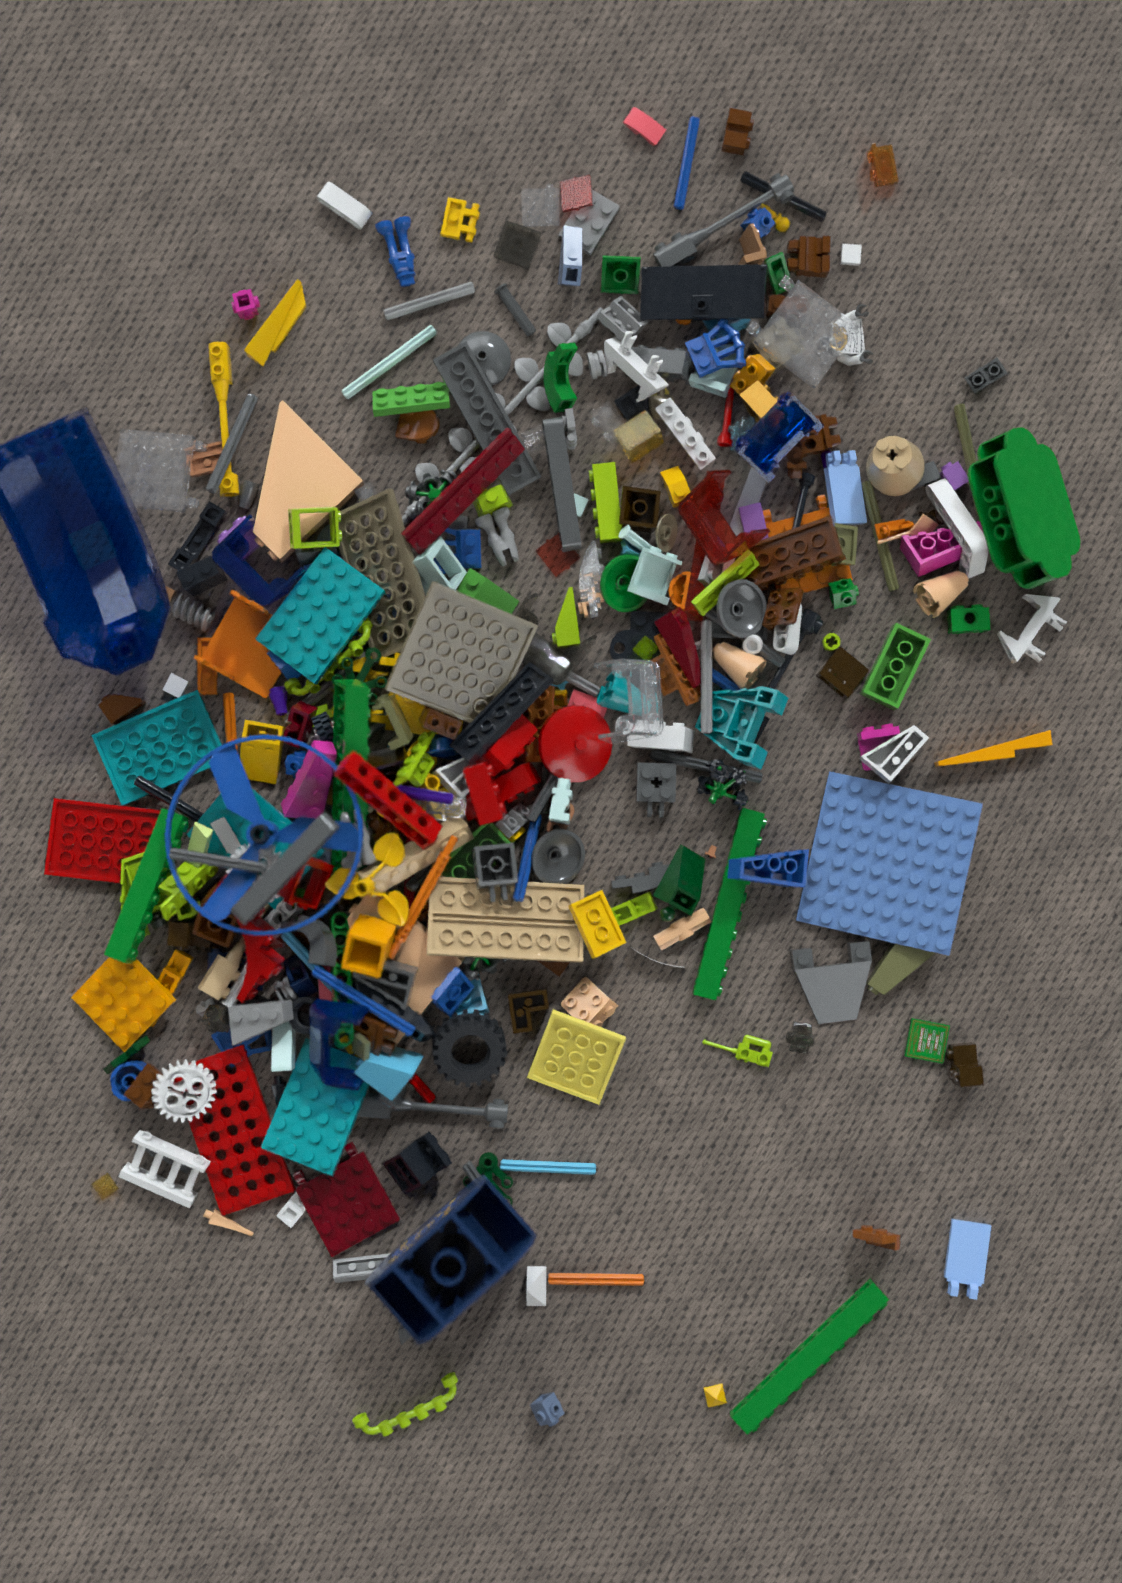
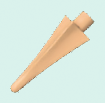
[203,1208,253,1236]

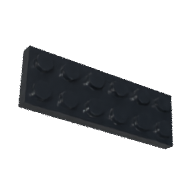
[449,662,554,765]

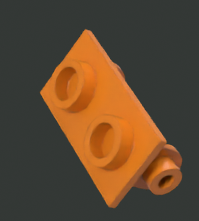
[874,519,914,541]

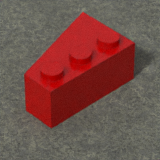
[474,714,538,776]
[463,760,507,825]

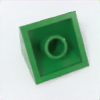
[601,255,641,294]

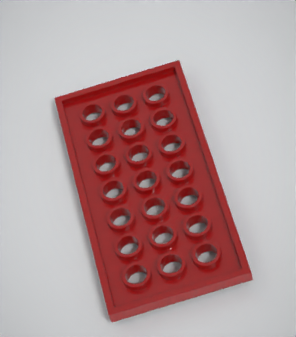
[174,1044,295,1216]

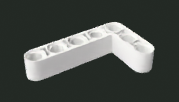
[926,478,989,579]

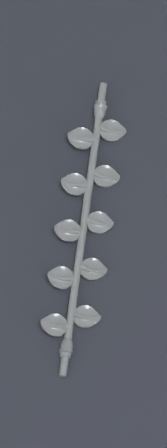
[402,307,603,526]

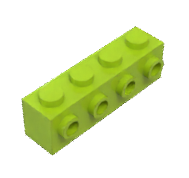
[589,462,623,543]

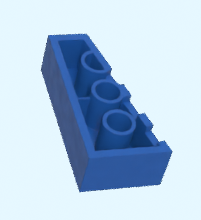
[727,849,809,888]

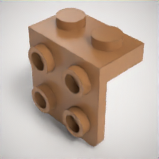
[738,223,767,265]

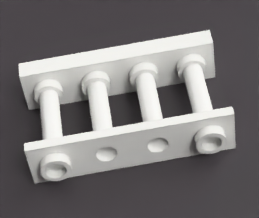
[119,1130,211,1208]

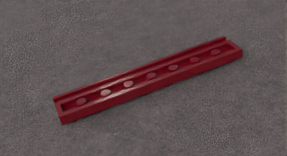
[401,428,525,555]

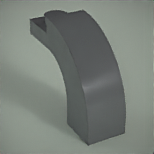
[280,915,337,967]

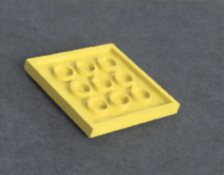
[527,1010,626,1105]

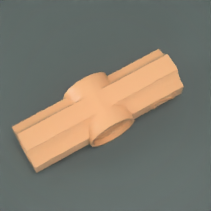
[653,908,711,950]

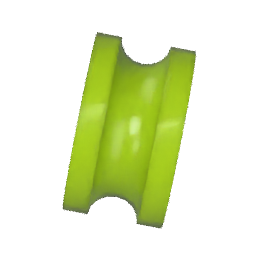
[822,633,840,651]

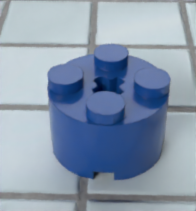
[110,1060,146,1101]

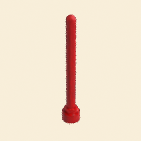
[717,381,734,447]

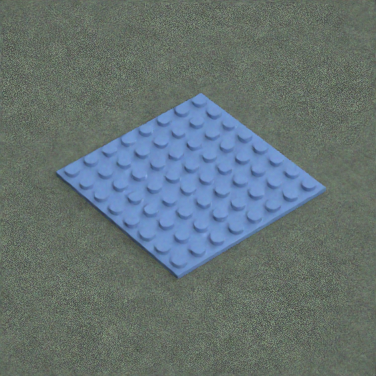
[796,771,983,956]

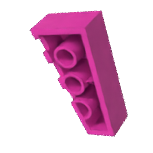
[281,740,337,818]

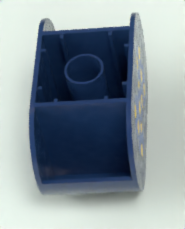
[364,1174,537,1345]

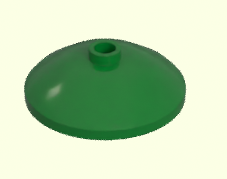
[600,554,647,612]

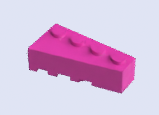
[900,521,984,577]

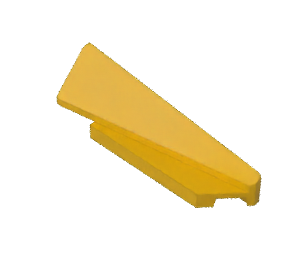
[244,279,307,367]

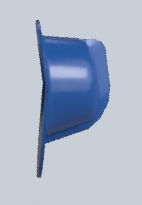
[427,734,463,760]

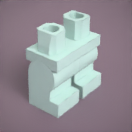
[549,778,573,825]

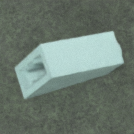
[272,1021,297,1072]

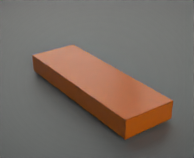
[197,638,217,695]

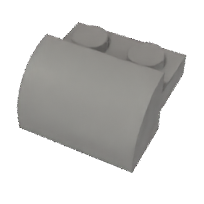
[597,296,649,341]

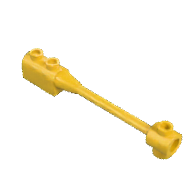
[208,342,239,497]

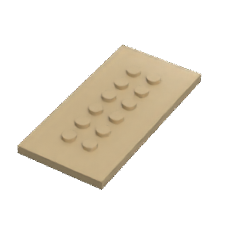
[427,877,584,963]

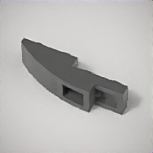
[611,860,672,893]

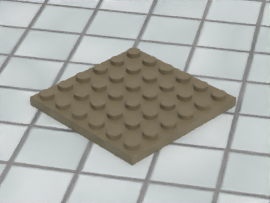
[385,581,538,723]

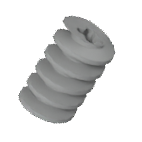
[172,594,215,631]

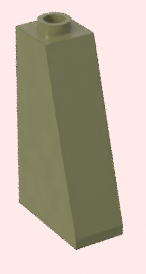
[866,943,935,995]

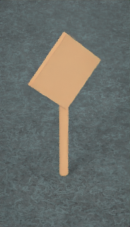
[877,514,939,544]

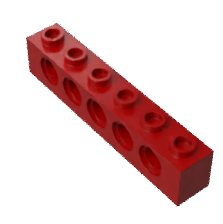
[333,751,443,849]

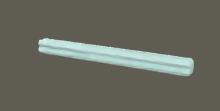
[342,325,437,399]

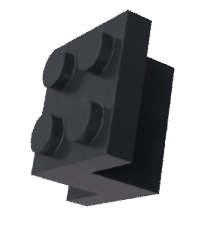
[382,1131,452,1195]

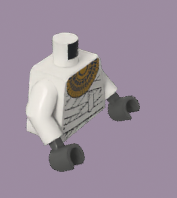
[819,304,873,366]

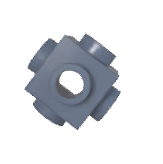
[530,1392,564,1426]

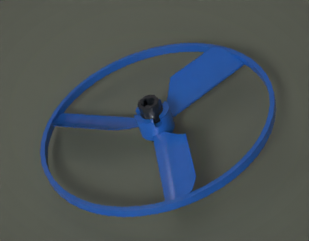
[165,735,364,935]

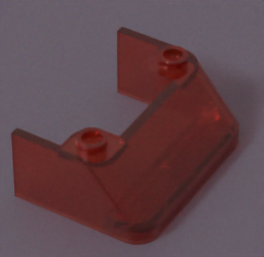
[678,470,770,565]

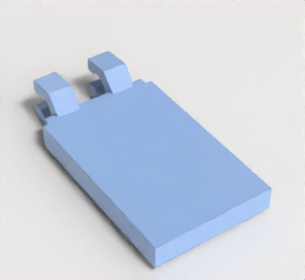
[824,450,867,525]
[944,1219,991,1300]

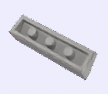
[333,1253,391,1283]

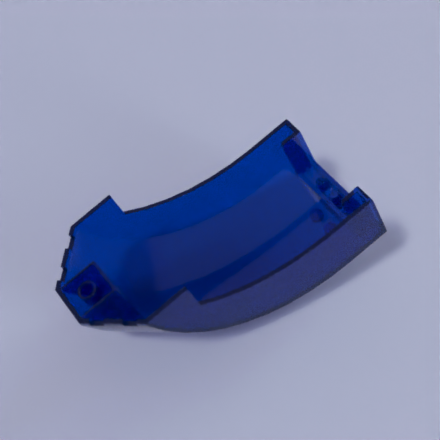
[0,407,171,676]

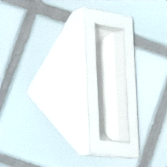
[526,1266,546,1306]

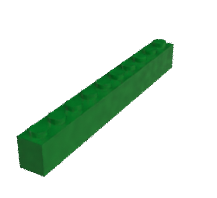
[692,808,767,1001]
[730,1279,889,1435]

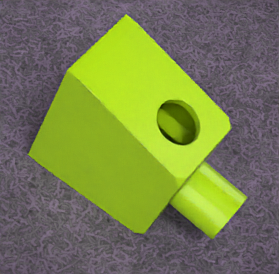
[473,484,513,517]

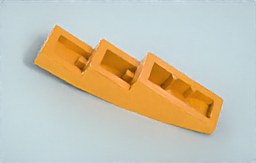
[151,950,194,1027]

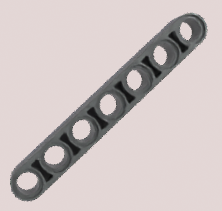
[542,417,582,552]
[230,813,339,925]

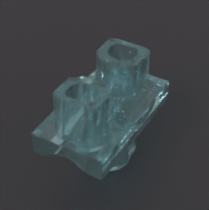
[727,416,760,452]

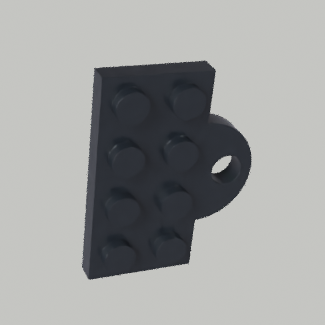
[610,611,667,689]

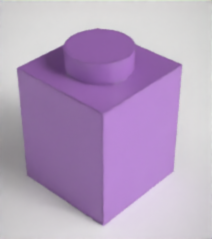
[940,461,969,491]

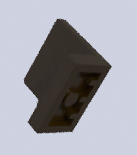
[815,647,869,699]

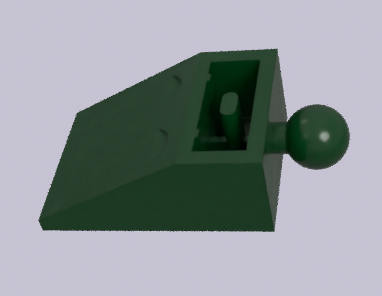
[653,844,706,922]

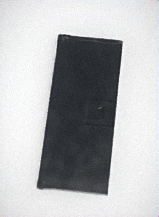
[640,264,768,321]

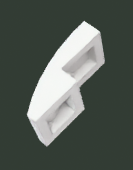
[276,1192,306,1228]

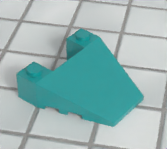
[695,686,789,770]

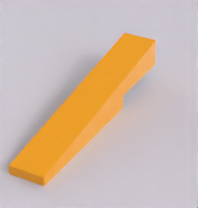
[934,730,1052,767]

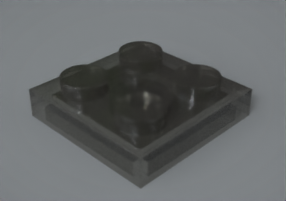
[493,220,542,270]

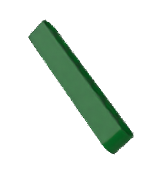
[329,912,354,1049]

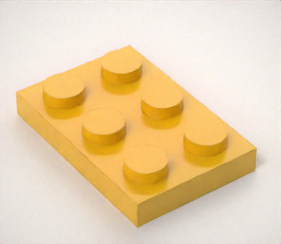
[568,890,627,959]

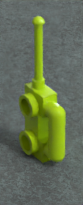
[702,1035,773,1067]

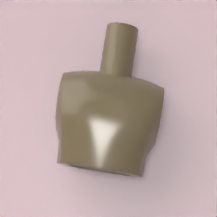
[648,388,674,419]

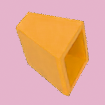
[341,913,397,978]

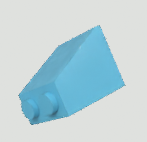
[354,1047,424,1101]

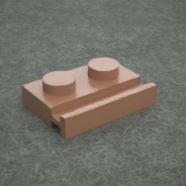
[185,441,222,478]

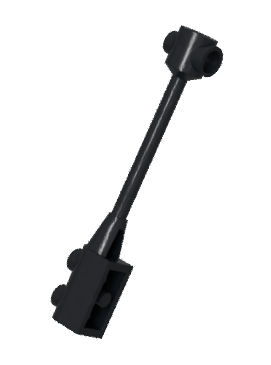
[754,608,824,744]

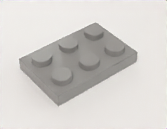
[558,187,620,256]

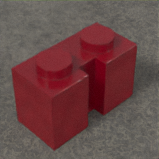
[283,701,318,748]

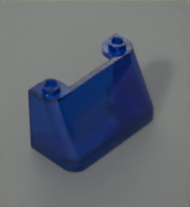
[735,392,824,483]

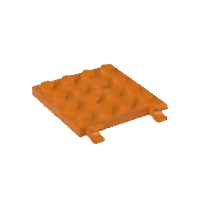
[763,494,853,594]

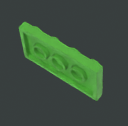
[373,382,450,417]

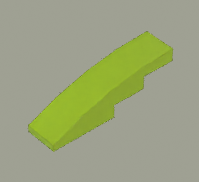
[611,892,658,926]

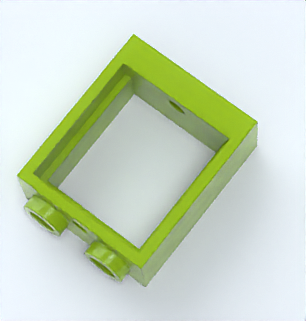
[288,507,342,549]

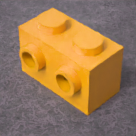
[730,354,776,395]

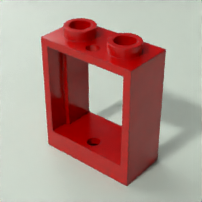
[277,857,334,910]

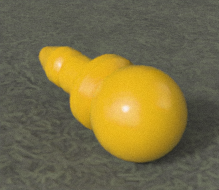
[760,204,790,232]

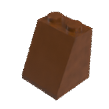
[192,881,240,948]

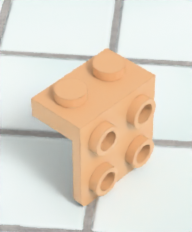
[561,977,618,1027]

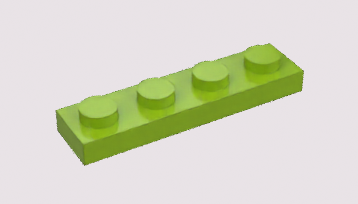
[691,550,759,616]

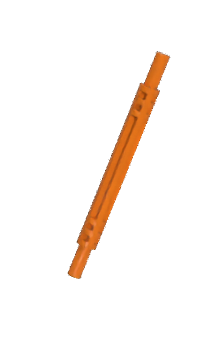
[388,835,459,959]

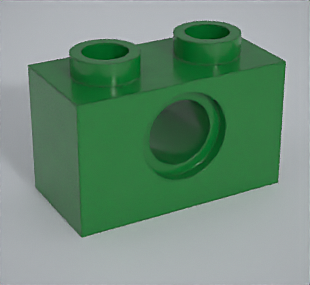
[947,604,991,634]

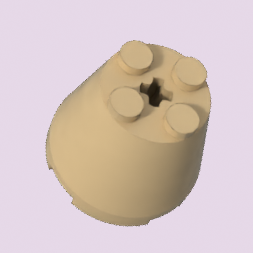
[866,436,925,496]

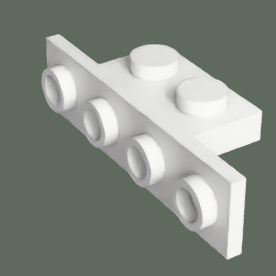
[655,397,716,470]

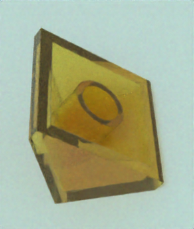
[614,410,664,464]

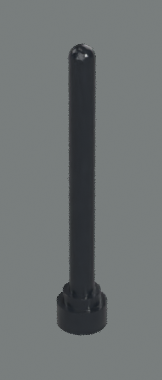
[792,473,815,529]

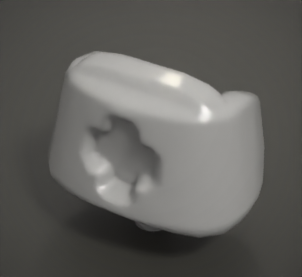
[196,998,217,1018]

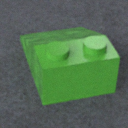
[456,568,520,614]

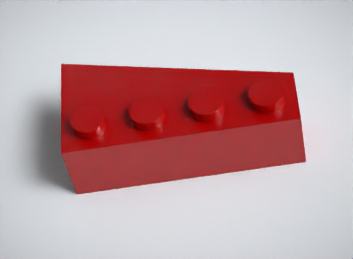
[458,762,542,822]

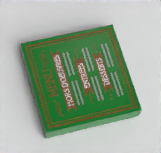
[904,1018,950,1063]

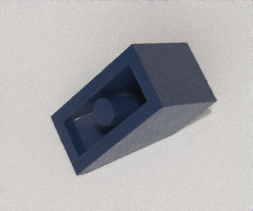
[283,954,318,998]

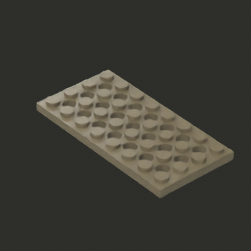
[338,489,425,659]

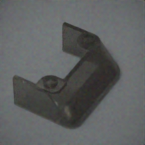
[515,593,597,685]

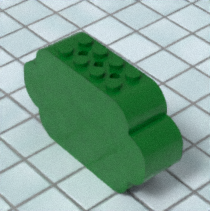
[968,427,1081,589]

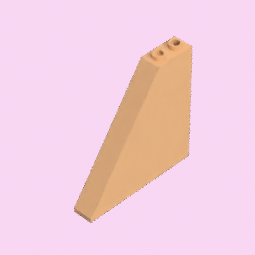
[253,400,364,563]
[347,894,465,1045]

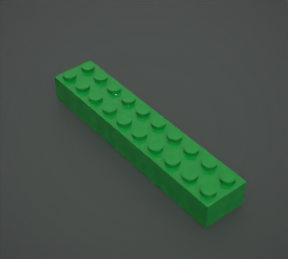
[331,679,371,878]

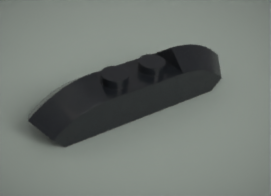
[352,981,436,1042]

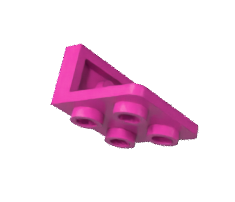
[857,724,900,771]

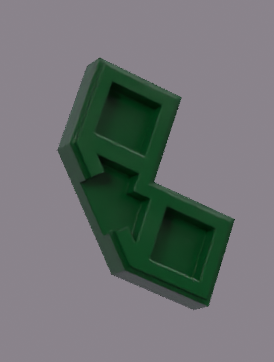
[103,1036,150,1074]

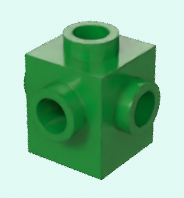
[828,578,859,609]

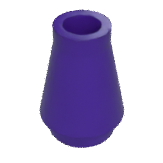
[269,686,288,716]

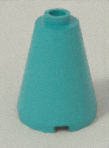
[596,671,652,717]

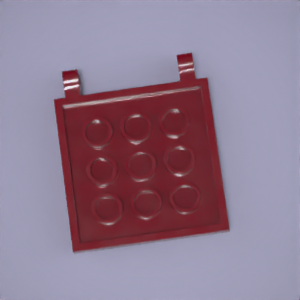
[293,1141,400,1257]

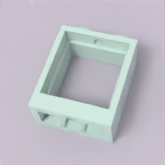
[413,536,467,590]

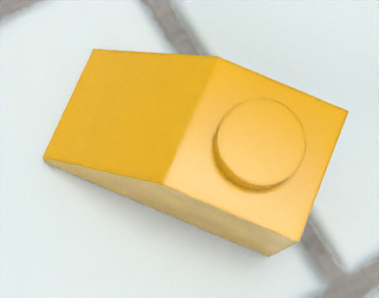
[660,466,692,508]

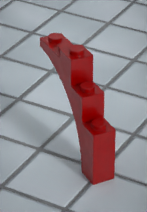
[214,874,285,1003]

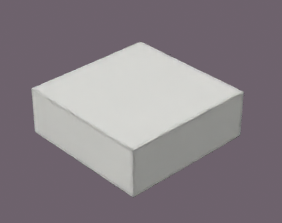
[841,244,862,266]
[163,673,189,698]

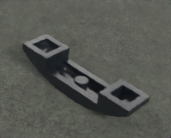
[168,501,226,571]

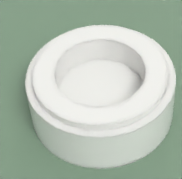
[743,634,763,655]

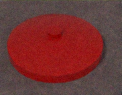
[538,705,612,783]

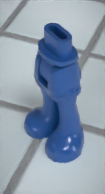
[375,216,415,287]

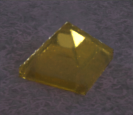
[91,1173,119,1200]

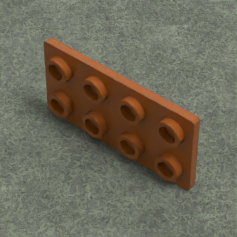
[647,634,701,706]
[517,685,563,762]

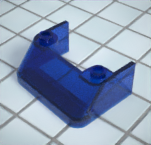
[212,514,306,607]
[309,999,369,1091]

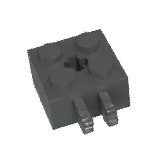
[636,763,676,818]
[472,843,518,902]

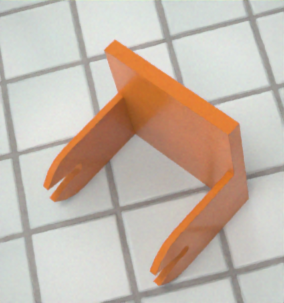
[193,590,281,699]

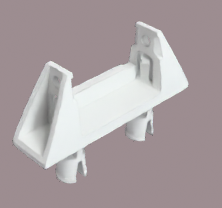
[604,331,669,402]
[997,594,1067,664]

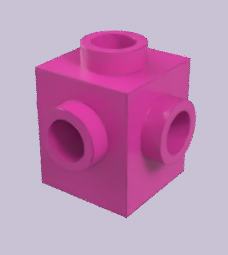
[231,289,260,320]

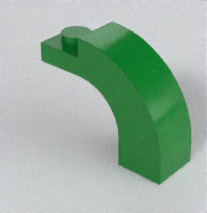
[544,342,578,413]

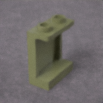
[372,693,413,750]

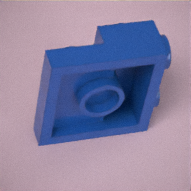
[431,966,474,1017]

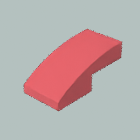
[623,107,666,146]

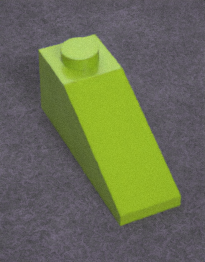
[552,587,580,649]

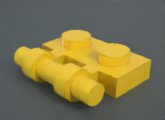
[441,197,480,243]

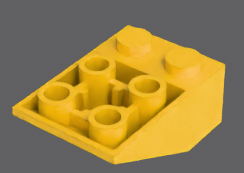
[240,720,285,784]

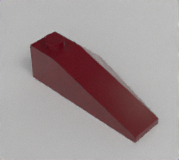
[654,607,701,688]

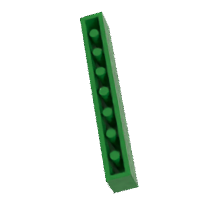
[104,808,189,964]

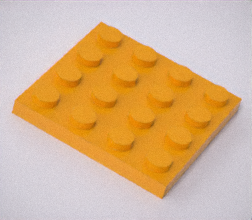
[71,957,176,1052]

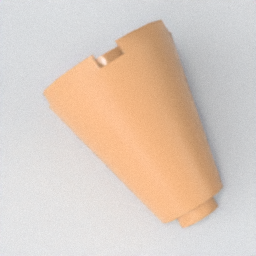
[913,570,969,618]
[712,642,767,689]

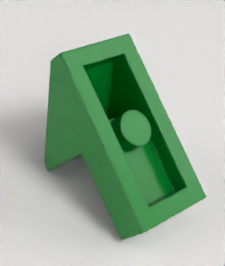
[764,252,793,295]

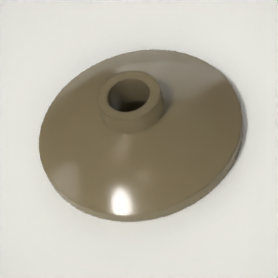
[655,514,678,552]

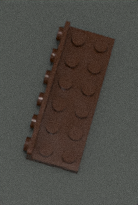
[735,515,846,591]

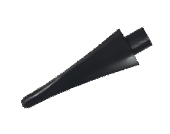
[271,1075,286,1107]

